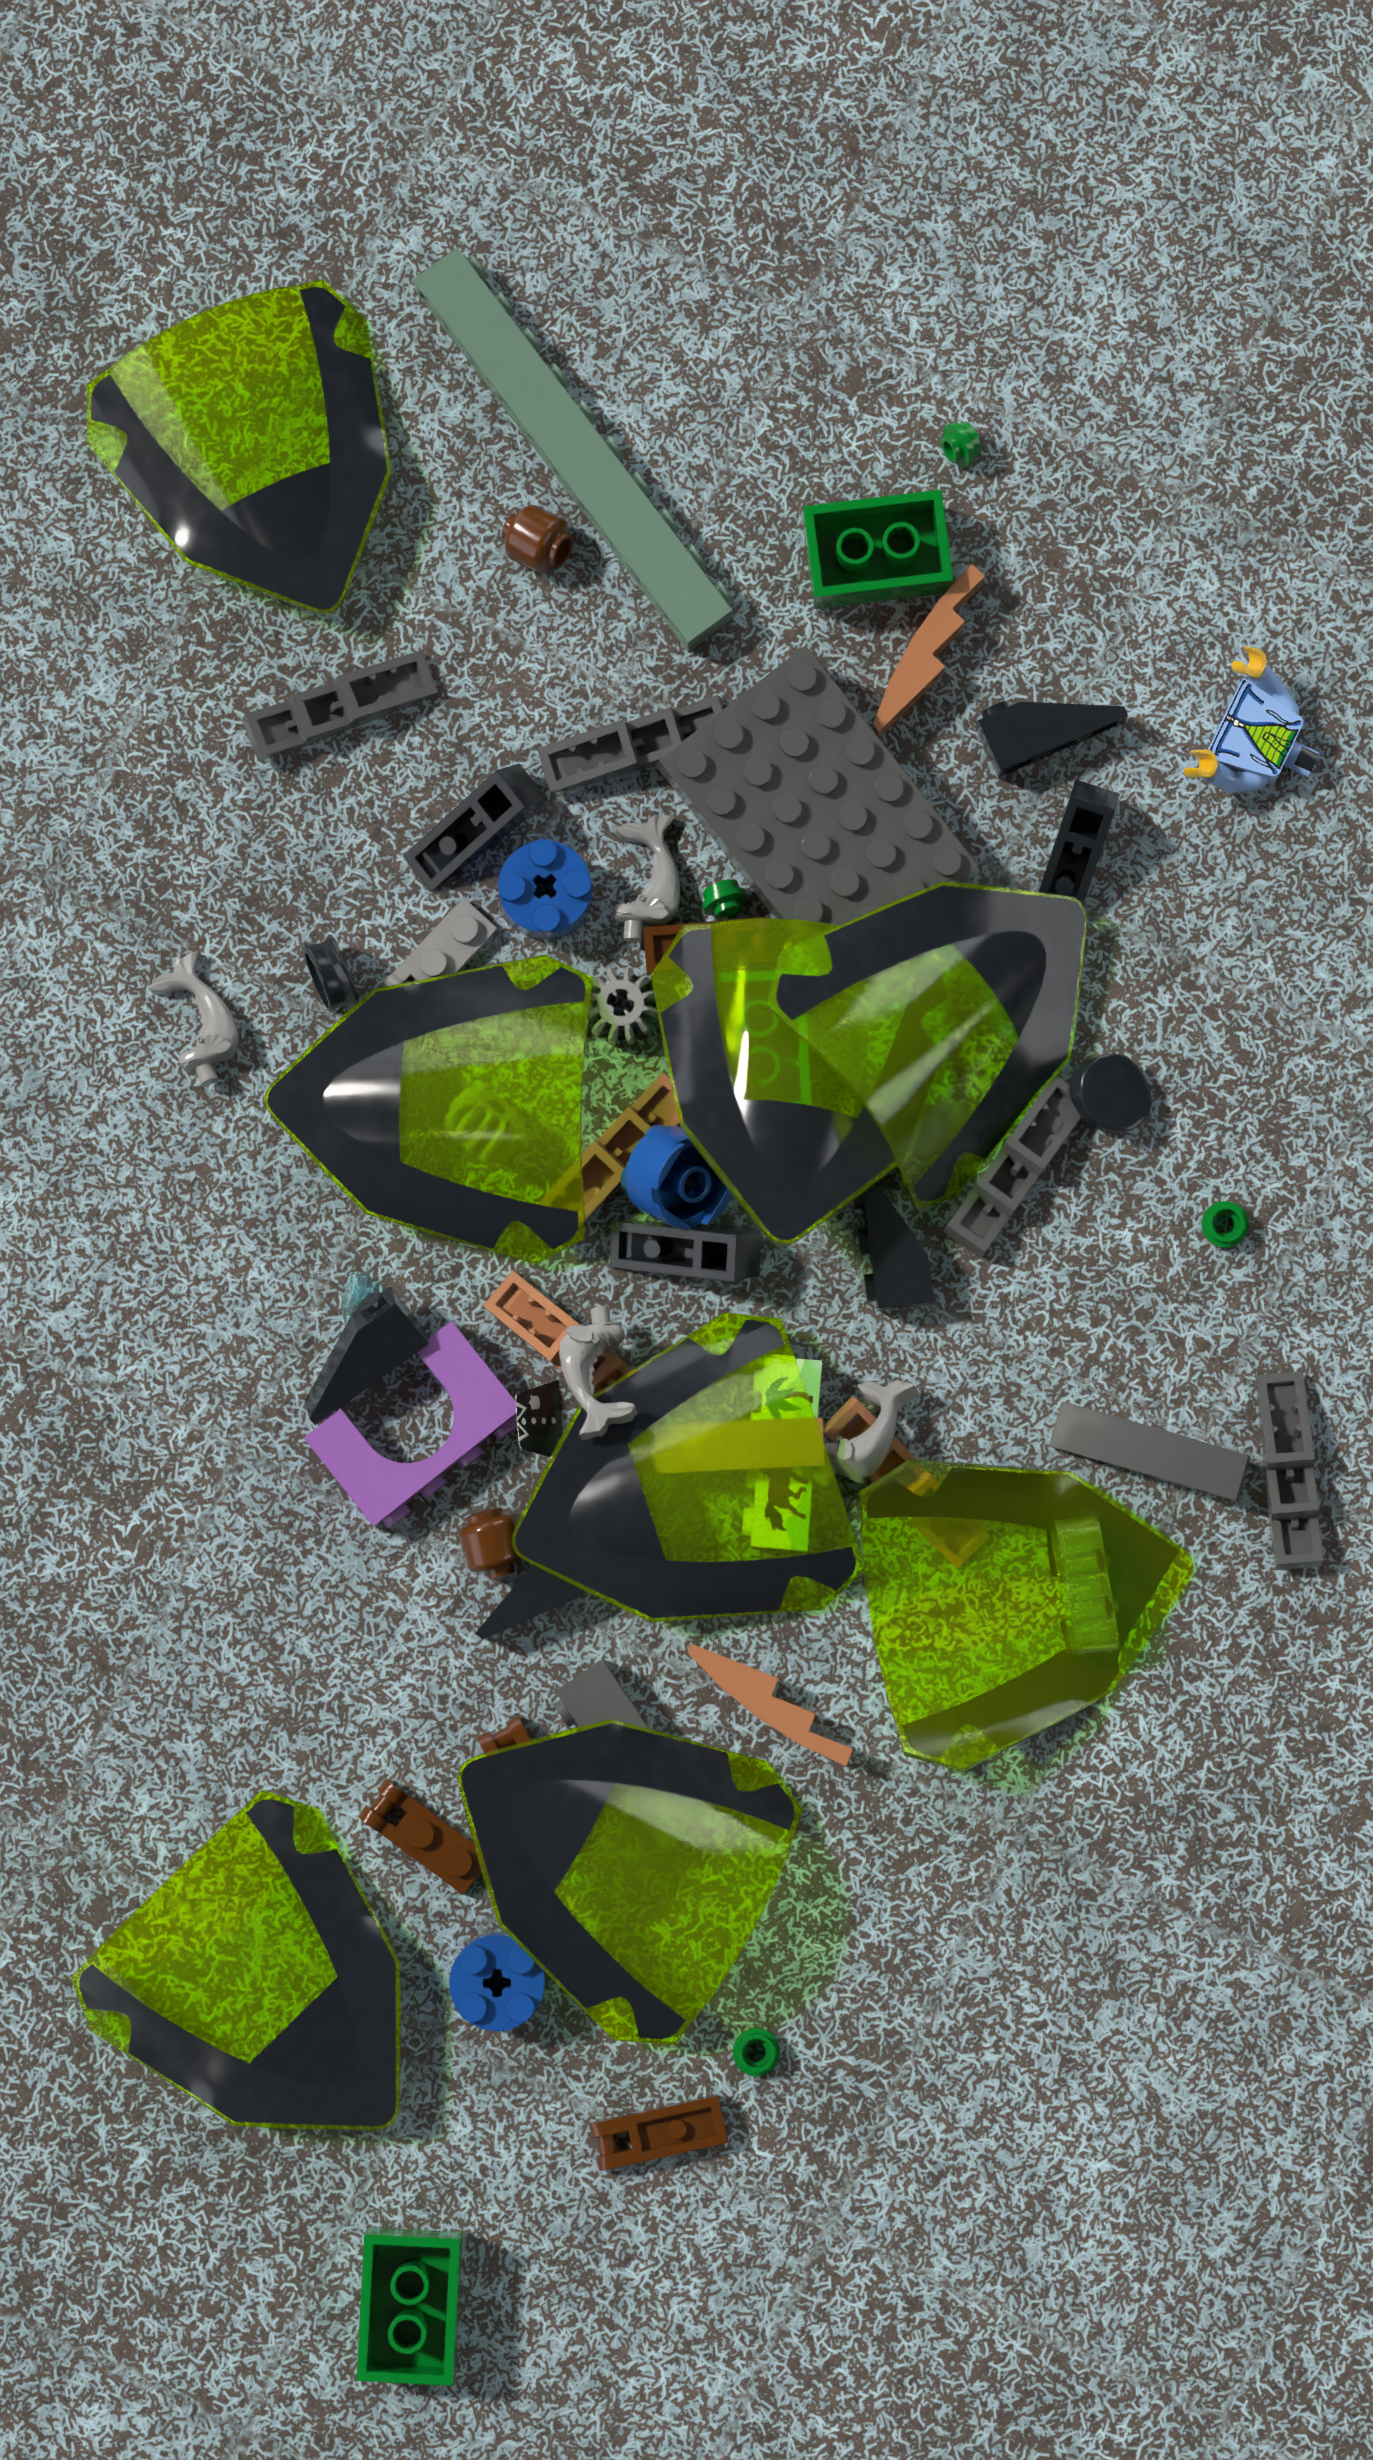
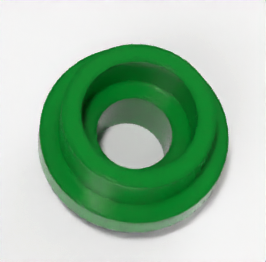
[941,422,982,467]
[702,879,748,920]
[1201,1201,1249,1248]
[733,2028,780,2076]

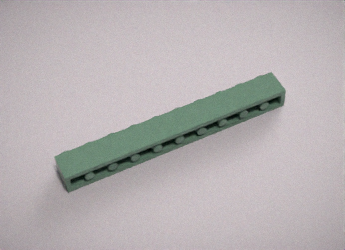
[413,247,734,652]

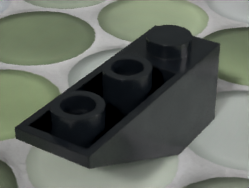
[852,1178,934,1312]

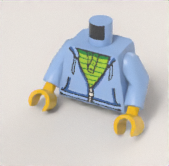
[1184,646,1320,793]

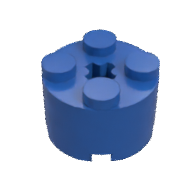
[498,839,593,940]
[620,1125,733,1230]
[449,1932,547,2031]

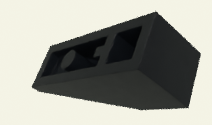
[976,701,1128,778]
[403,763,548,892]
[1037,779,1119,908]
[610,1220,762,1282]
[305,1286,429,1425]
[476,1562,597,1639]

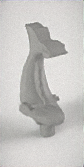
[613,815,680,943]
[149,951,239,1086]
[559,1306,638,1440]
[812,1380,920,1486]

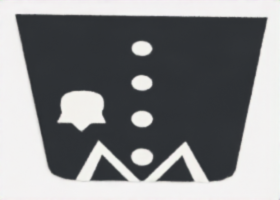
[515,1379,564,1459]

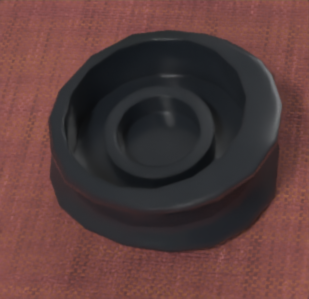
[301,934,359,1013]
[1069,1053,1152,1132]

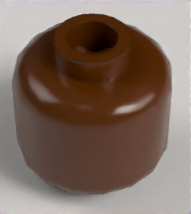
[502,505,573,573]
[459,1507,524,1580]

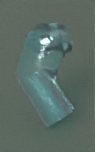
[341,1271,372,1326]

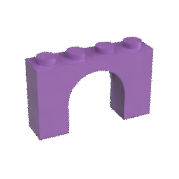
[304,1321,518,1529]

